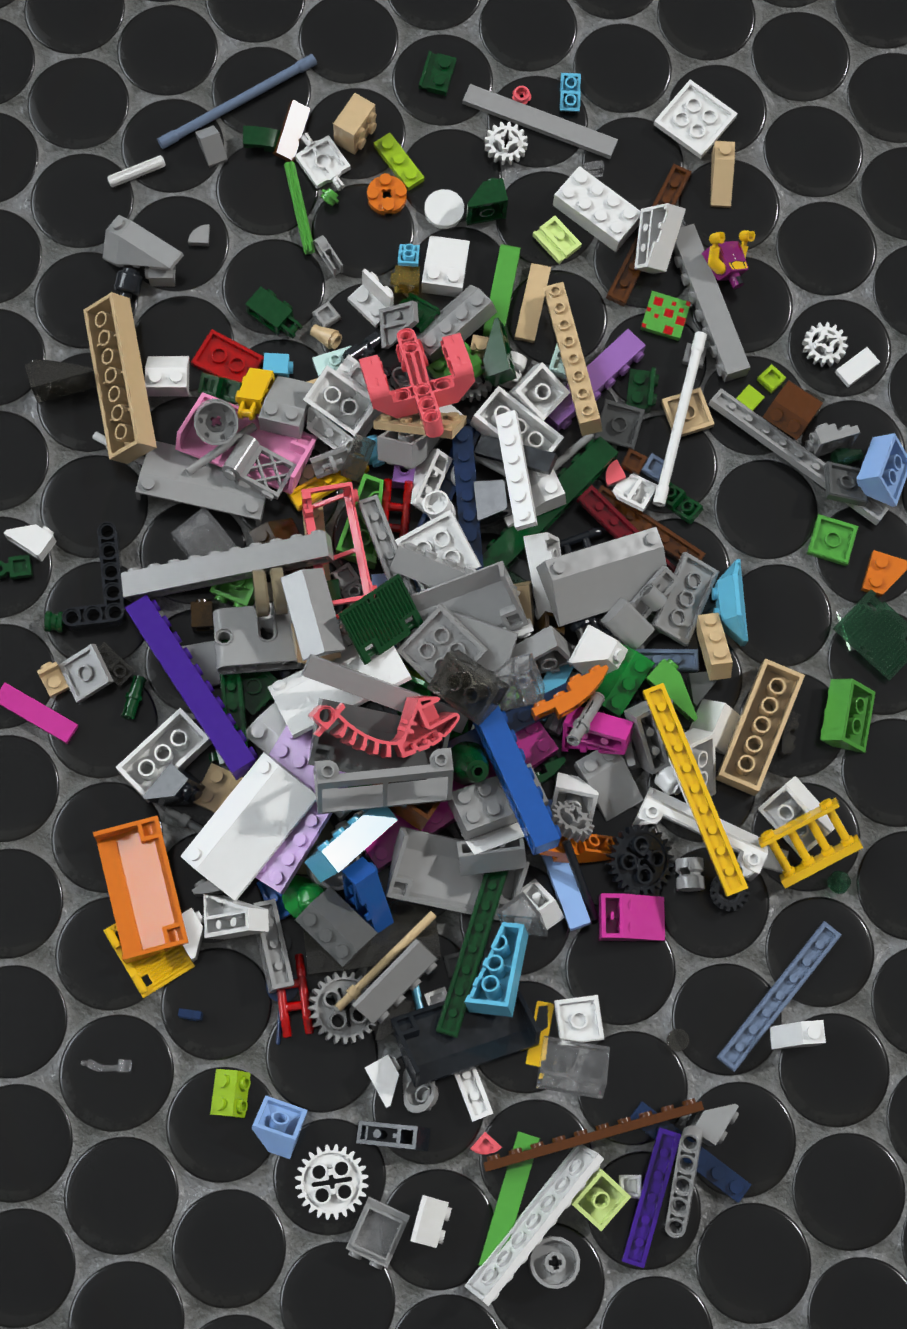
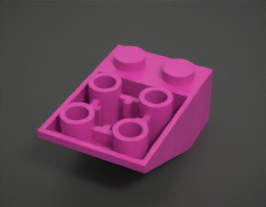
[599,893,665,941]

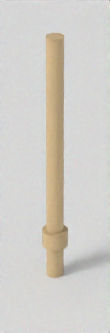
[335,911,437,1011]

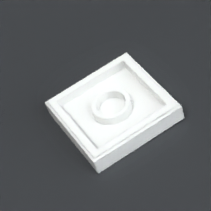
[554,995,604,1046]

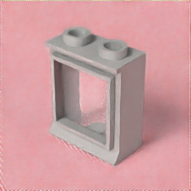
[346,1197,410,1270]

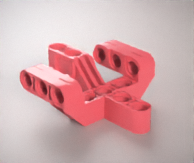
[359,328,475,438]

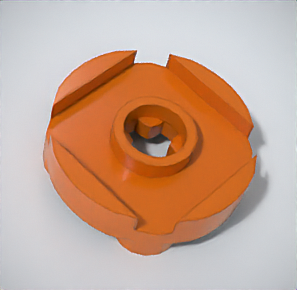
[367,173,407,215]

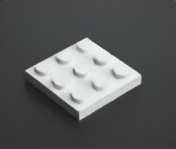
[653,80,738,159]
[395,510,481,591]

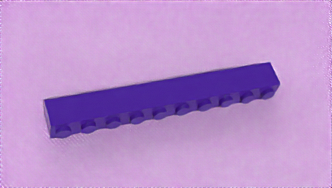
[125,594,258,780]

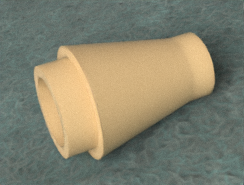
[310,324,342,349]

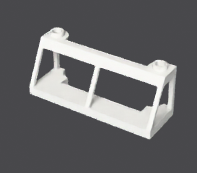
[632,787,769,882]

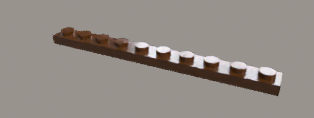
[483,1098,704,1172]

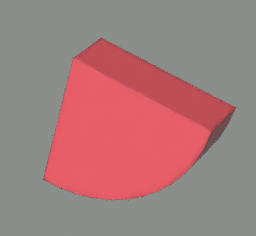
[605,459,626,487]
[470,1132,502,1155]

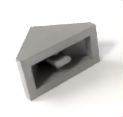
[195,125,228,168]

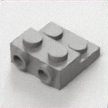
[805,423,860,457]

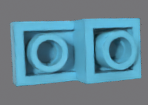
[560,73,581,112]
[398,244,420,267]

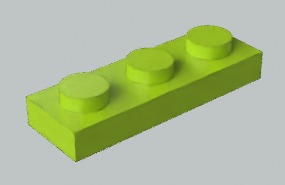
[374,133,425,191]

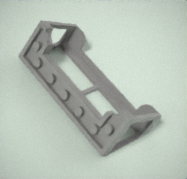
[313,748,454,814]

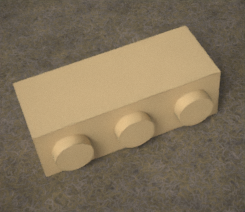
[696,613,733,681]

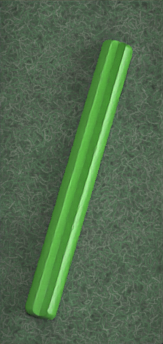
[284,161,315,255]

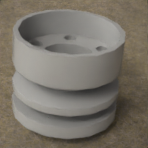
[194,398,238,445]

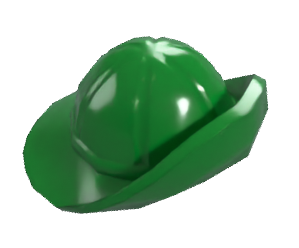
[282,875,326,918]

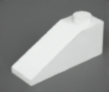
[411,449,452,514]

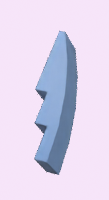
[541,855,591,931]

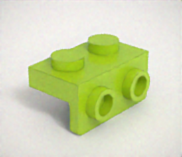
[210,1069,251,1118]

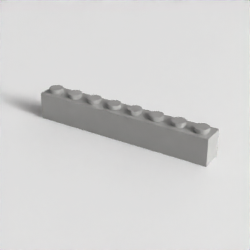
[673,223,751,382]

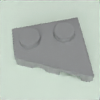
[379,301,419,349]

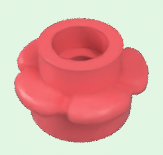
[512,86,531,105]

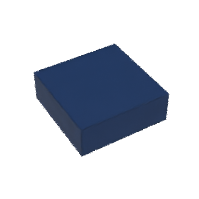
[178,1008,203,1022]

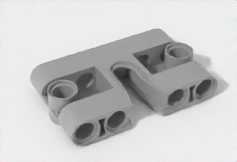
[213,605,305,674]

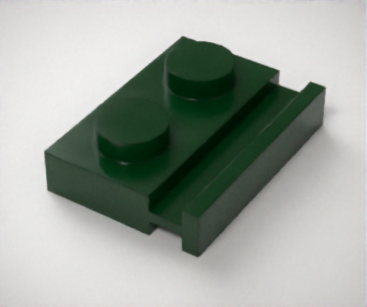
[419,51,457,96]
[399,293,441,333]

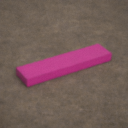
[0,682,79,744]

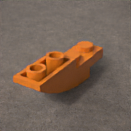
[531,665,609,721]
[540,834,615,863]

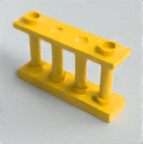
[758,797,863,889]

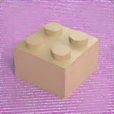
[333,93,377,155]

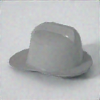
[402,1068,439,1113]

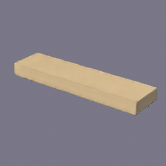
[514,263,551,343]

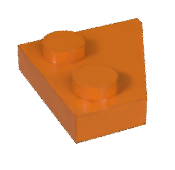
[861,550,907,597]

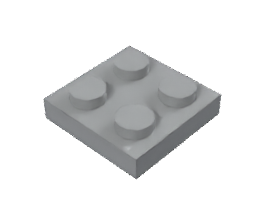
[59,644,114,702]

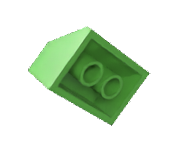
[820,679,876,753]

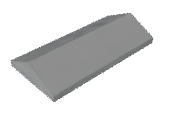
[280,568,345,661]

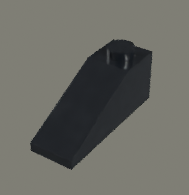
[356,1120,431,1151]

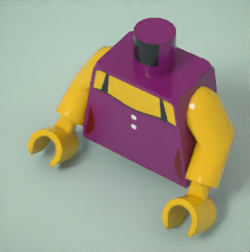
[702,230,755,289]

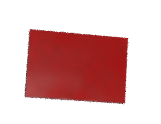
[191,329,264,382]

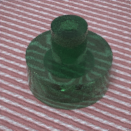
[827,871,851,894]

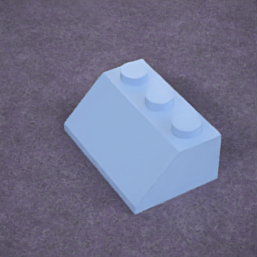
[857,433,907,507]

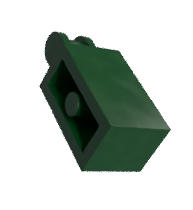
[245,286,303,339]

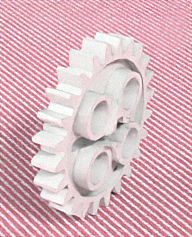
[295,1144,369,1220]

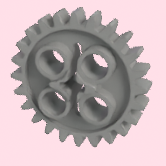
[308,971,377,1045]

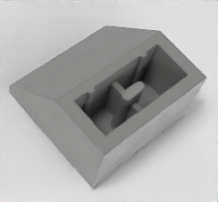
[690,1104,739,1146]

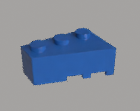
[342,857,394,933]

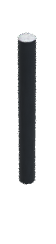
[562,840,599,921]

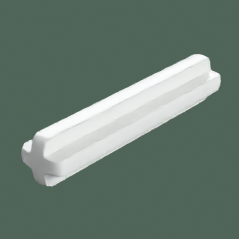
[107,155,165,187]

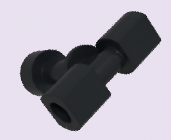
[342,332,392,380]

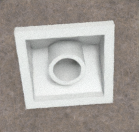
[688,699,741,755]

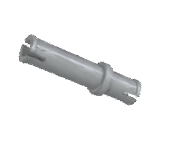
[566,692,605,746]

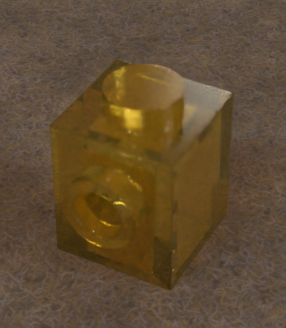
[390,265,420,294]

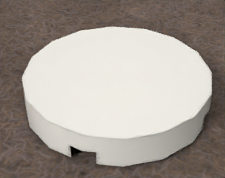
[424,189,464,229]

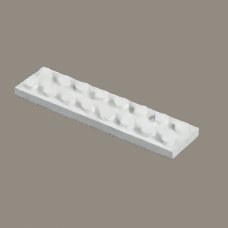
[464,1145,604,1306]

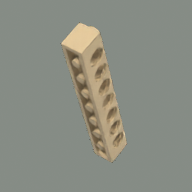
[543,282,602,436]

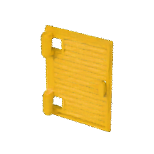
[103,923,195,998]

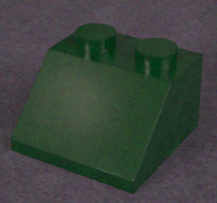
[466,178,508,225]

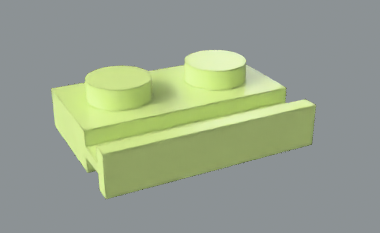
[533,216,582,264]

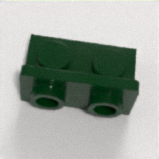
[626,367,659,413]

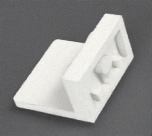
[348,269,394,328]

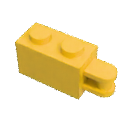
[235,368,275,420]

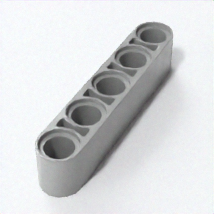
[665,1125,703,1238]

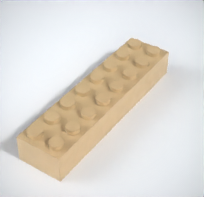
[83,292,157,464]

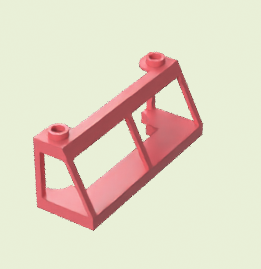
[301,482,377,620]

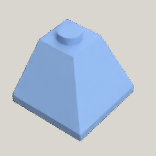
[252,1095,308,1159]

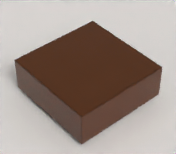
[620,448,648,476]

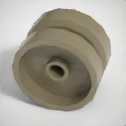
[252,567,288,617]

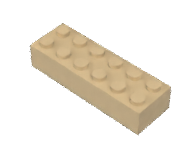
[716,659,805,796]

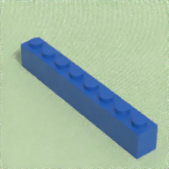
[464,686,562,856]

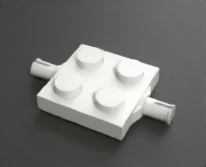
[295,133,351,191]

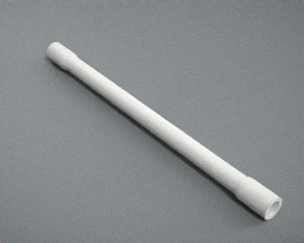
[653,331,707,507]

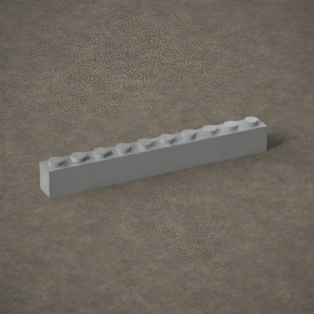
[121,530,334,602]

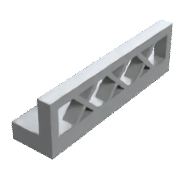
[253,899,294,994]

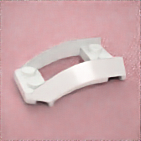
[306,354,394,451]

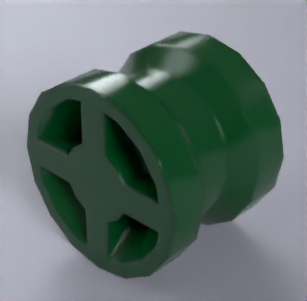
[44,611,65,633]

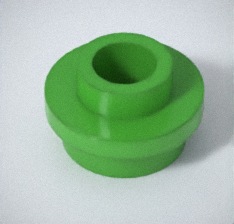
[320,188,339,207]

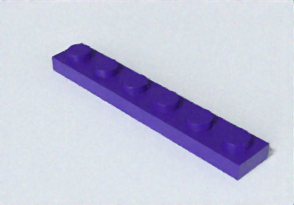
[622,1127,681,1268]

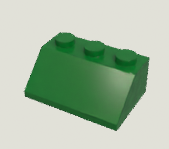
[589,643,655,717]

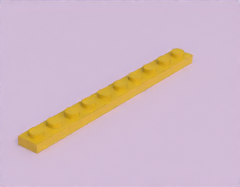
[643,683,748,897]

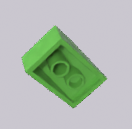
[644,659,698,722]

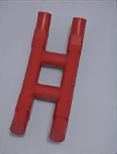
[382,478,413,538]
[277,954,314,1038]

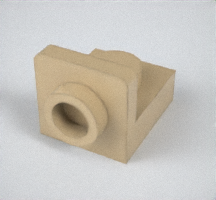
[37,662,70,698]

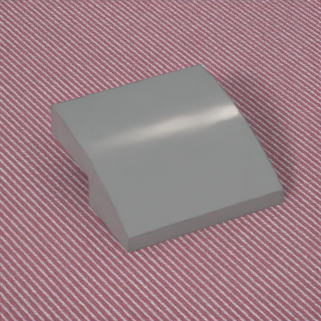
[181,640,220,687]

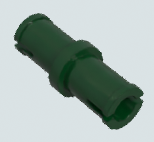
[121,675,147,720]

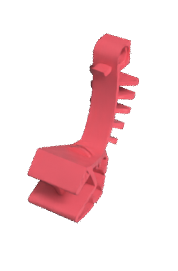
[308,696,460,758]

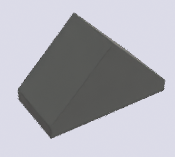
[686,671,717,710]

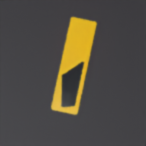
[526,1001,554,1067]

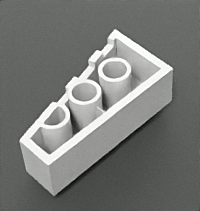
[523,532,561,620]

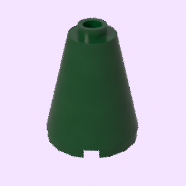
[451,741,489,785]

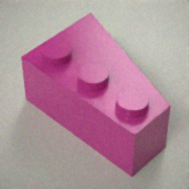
[562,707,634,755]

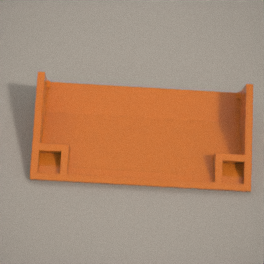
[93,815,189,964]

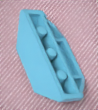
[711,559,748,646]

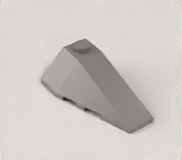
[103,215,184,270]

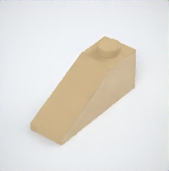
[710,141,735,208]

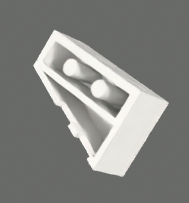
[635,203,686,274]
[203,894,269,939]

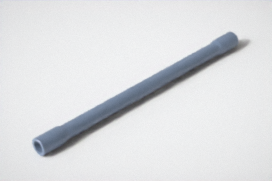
[157,54,317,149]

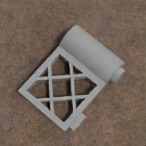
[222,434,297,500]

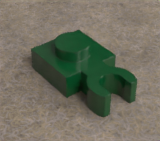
[0,554,33,580]

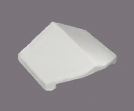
[612,473,657,512]

